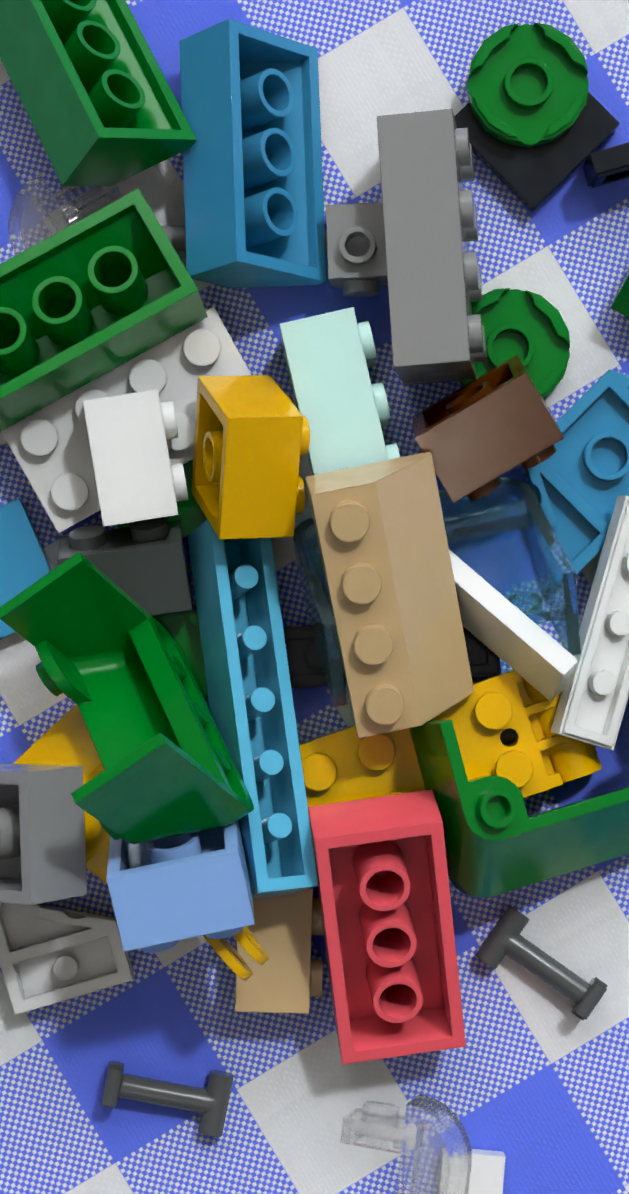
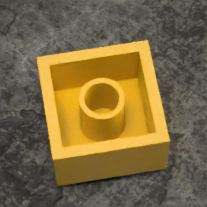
[191,375,310,539]

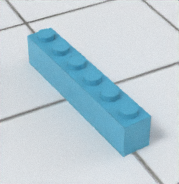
[187,520,318,899]

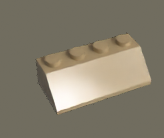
[305,452,474,739]

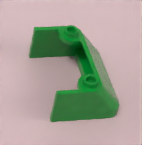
[0,552,254,844]
[409,698,629,898]

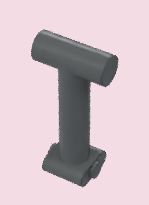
[475,905,608,1021]
[101,1061,234,1137]

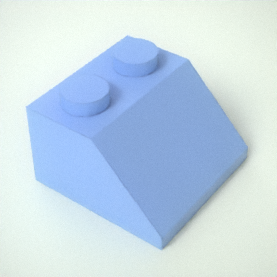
[106,821,255,953]

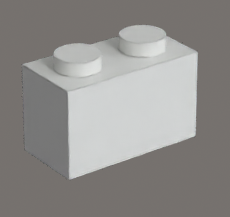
[83,389,189,527]

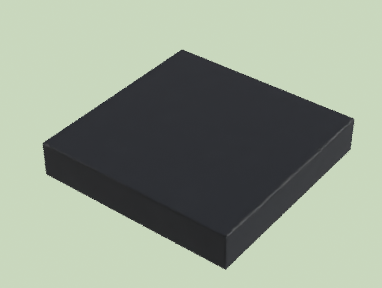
[454,92,620,212]

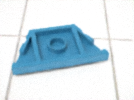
[525,369,629,583]

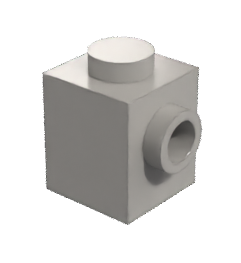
[326,202,388,297]

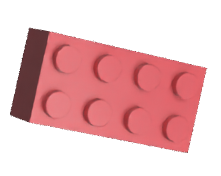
[308,789,466,1065]

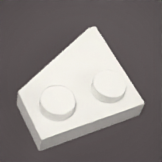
[0,903,135,1015]

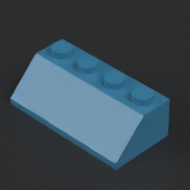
[179,19,327,288]

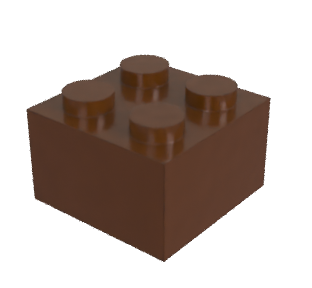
[412,354,564,503]

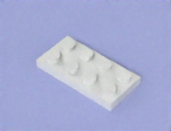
[1,306,251,533]

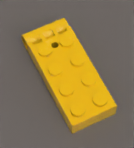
[299,669,602,807]

